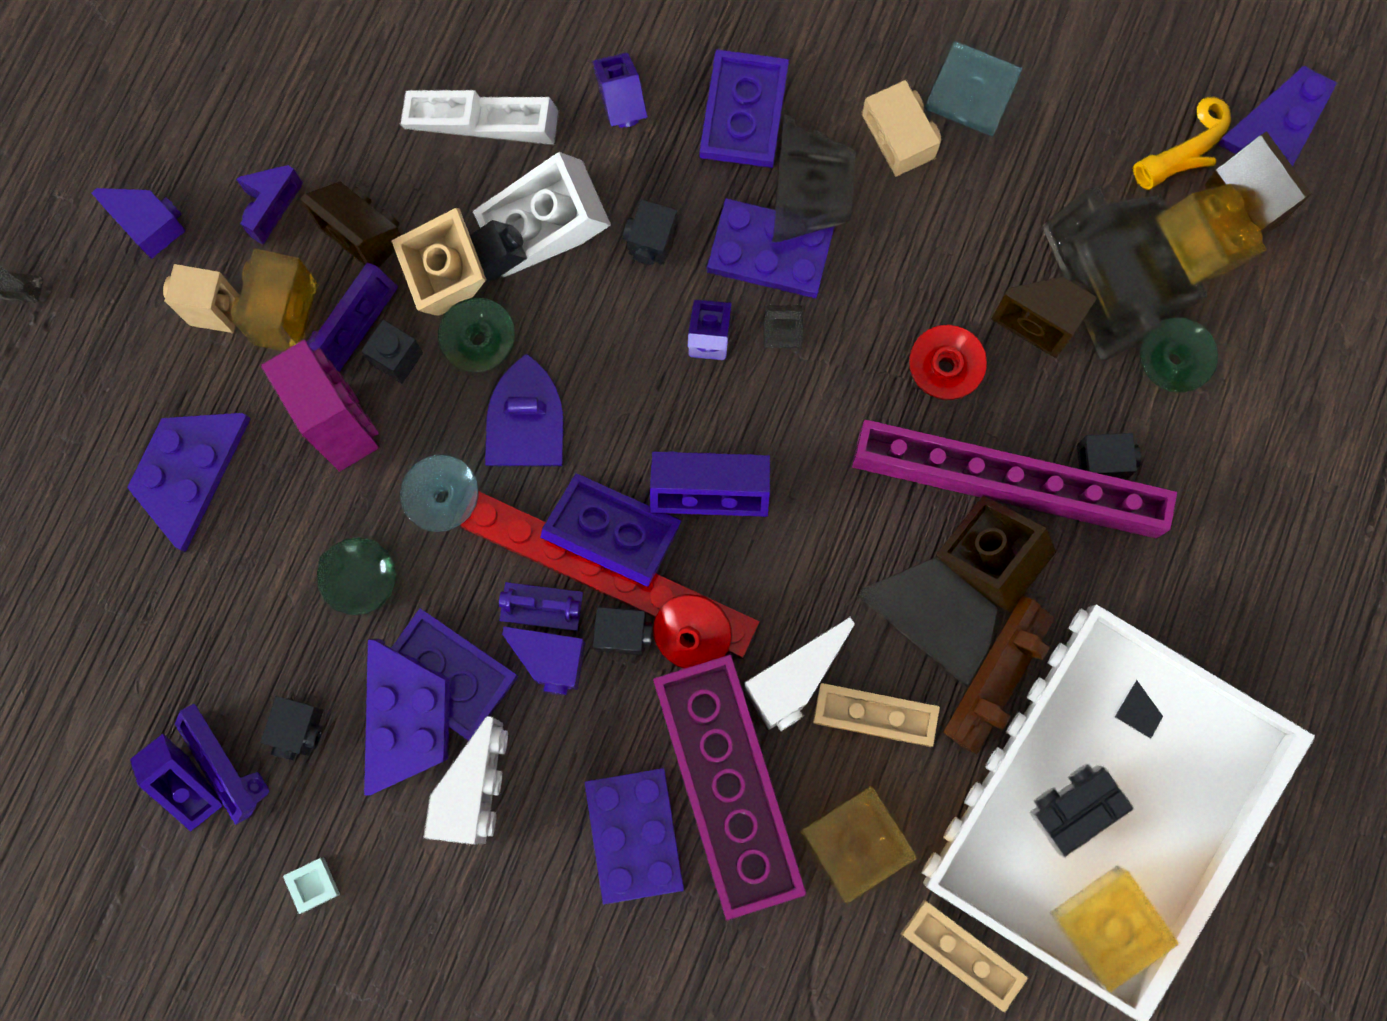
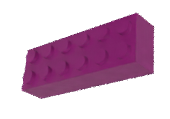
[653,655,806,921]

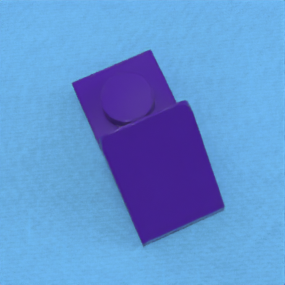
[236,165,303,244]
[687,300,731,360]

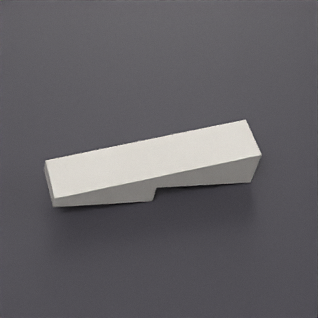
[401,90,559,145]

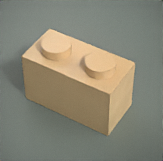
[862,80,941,176]
[163,264,242,333]

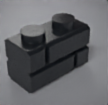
[1029,764,1134,858]

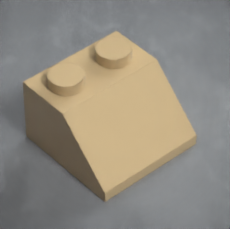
[391,208,486,316]

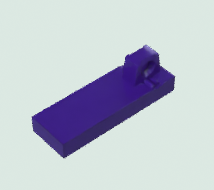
[307,262,398,372]
[175,703,270,825]

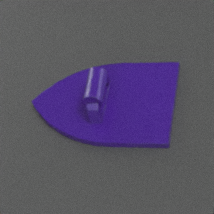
[485,354,564,466]

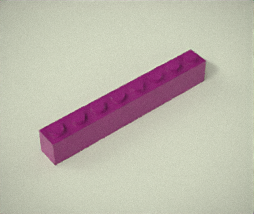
[852,419,1177,539]

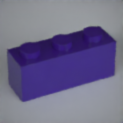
[650,451,770,517]

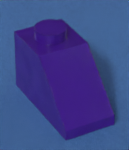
[592,52,647,127]
[91,188,186,259]
[502,626,586,695]
[130,734,223,831]

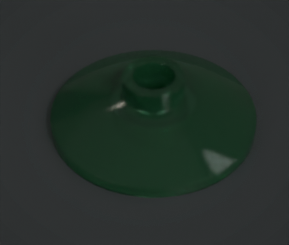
[438,298,515,372]
[1140,317,1218,393]

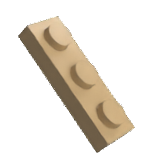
[813,683,940,747]
[901,900,1028,1012]

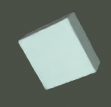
[283,858,340,914]

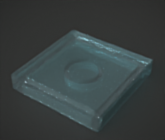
[925,41,1023,137]

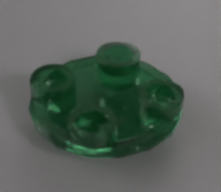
[317,537,396,615]

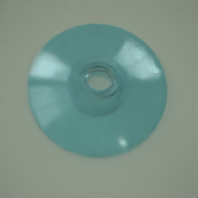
[400,455,478,532]

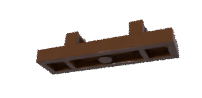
[943,596,1055,755]

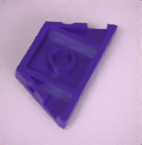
[127,413,250,552]
[364,638,450,795]

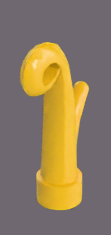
[1133,97,1231,190]

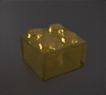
[1156,184,1267,285]
[231,248,318,352]
[799,786,917,903]
[1049,865,1180,993]

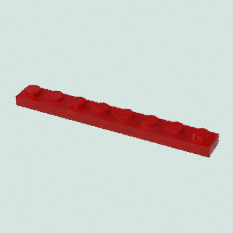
[459,491,760,659]

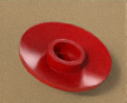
[909,325,987,400]
[653,594,732,669]

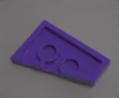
[1217,66,1337,167]

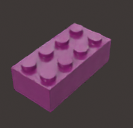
[261,340,379,472]

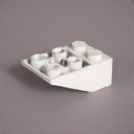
[424,717,508,844]

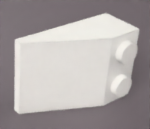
[473,152,611,277]
[743,617,855,731]

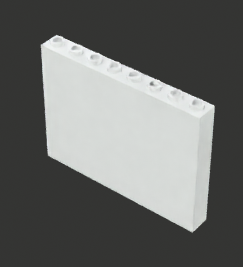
[922,605,1315,1021]

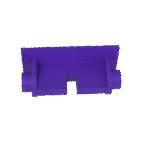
[499,582,583,631]

